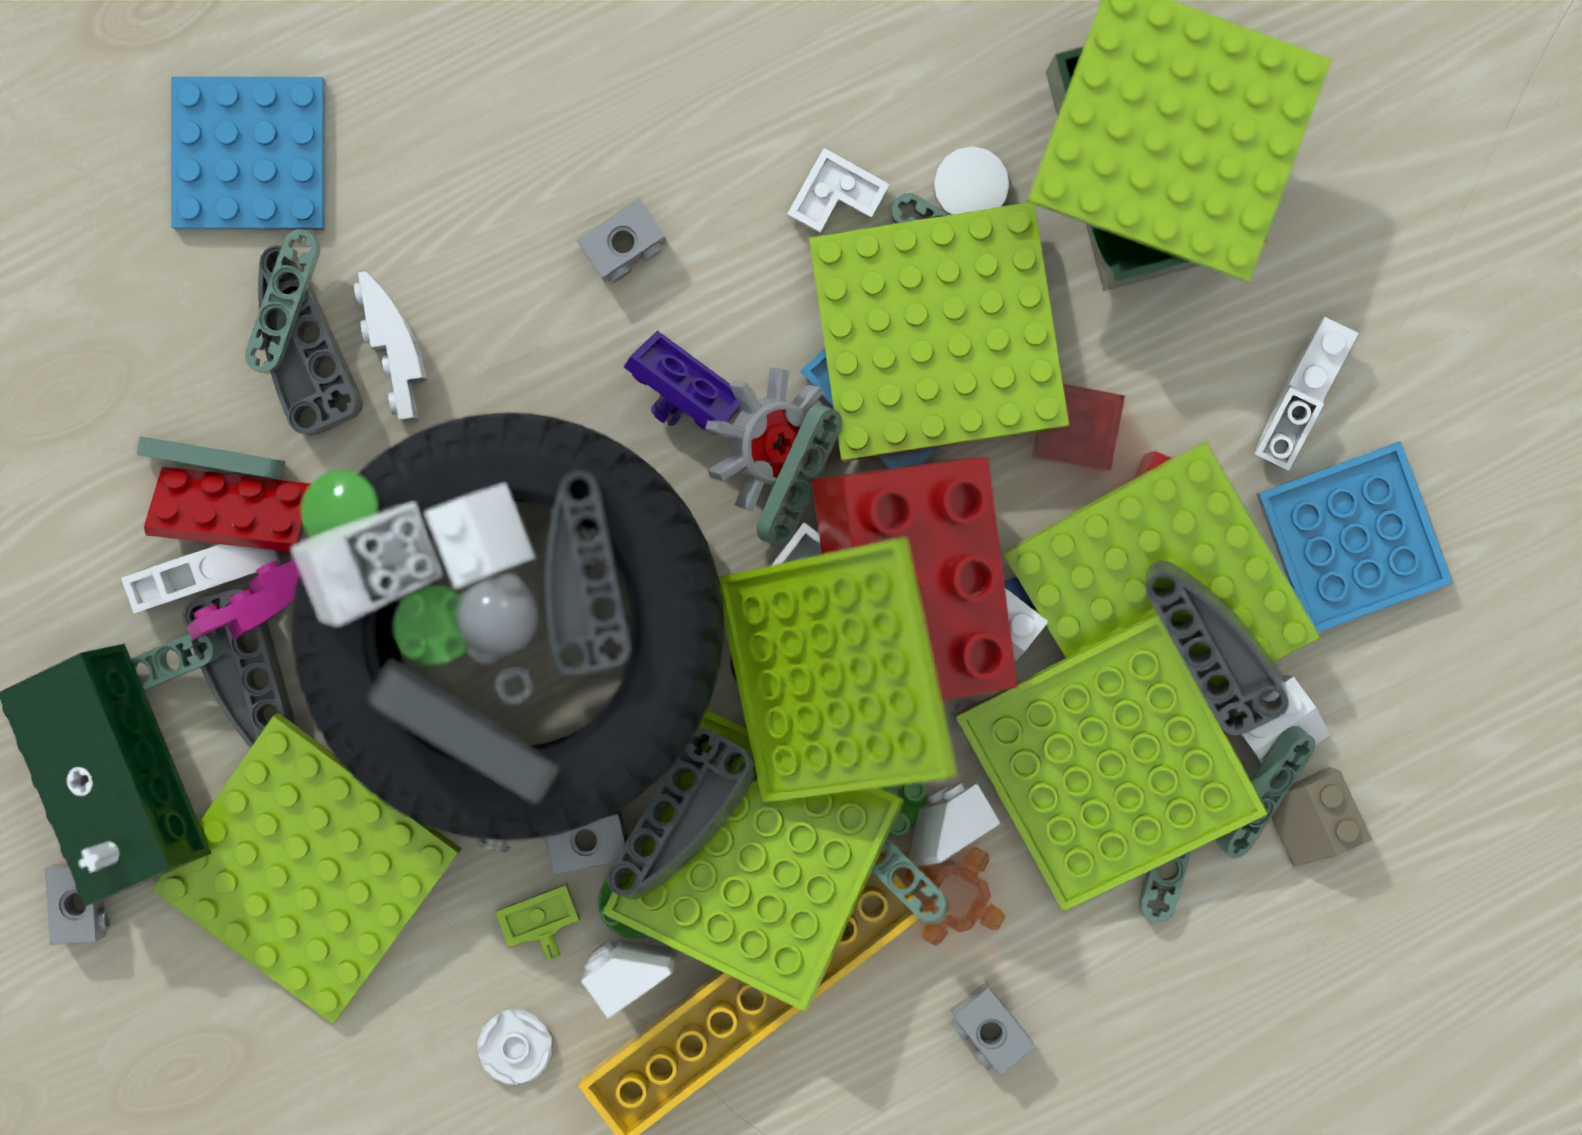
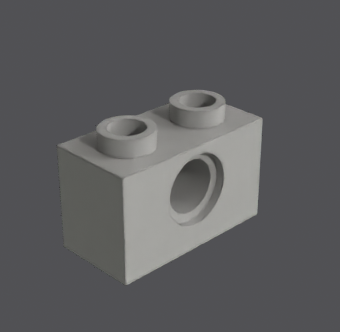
[577,198,667,282]
[546,810,627,875]
[45,864,110,945]
[951,982,1036,1076]

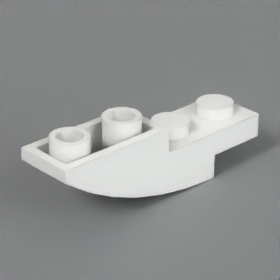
[354,271,428,422]
[1255,316,1359,471]
[121,544,281,614]

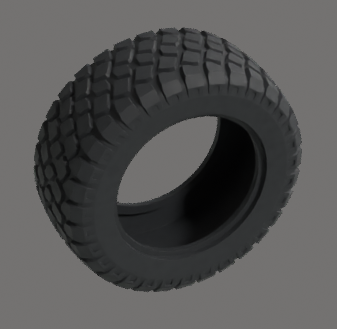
[291,412,724,841]

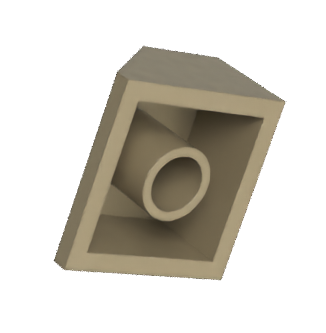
[1271,767,1372,866]

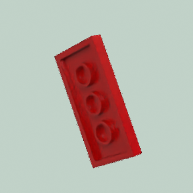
[144,466,311,552]

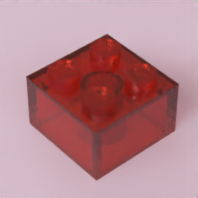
[1032,384,1125,472]

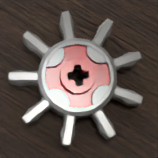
[706,368,826,511]

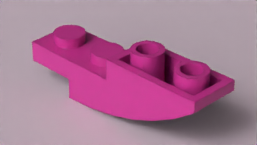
[186,554,300,640]

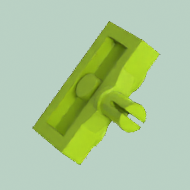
[495,884,580,961]

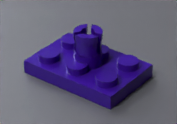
[623,330,741,435]

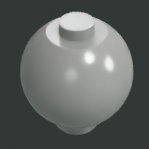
[457,574,538,663]

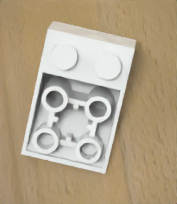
[291,502,443,626]

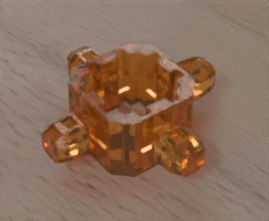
[906,846,1005,946]

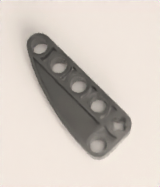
[258,245,363,436]
[546,471,632,675]
[1146,560,1289,736]
[183,588,296,748]
[368,659,561,804]
[607,728,757,899]

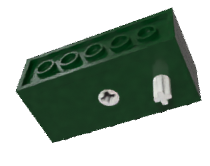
[0,643,212,906]

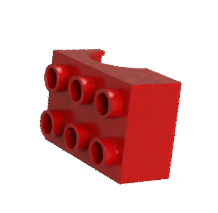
[812,457,1017,701]

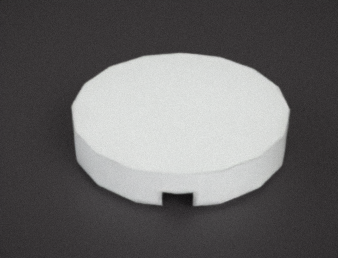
[933,146,1009,215]
[477,1008,553,1085]

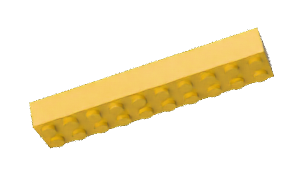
[578,852,926,1135]

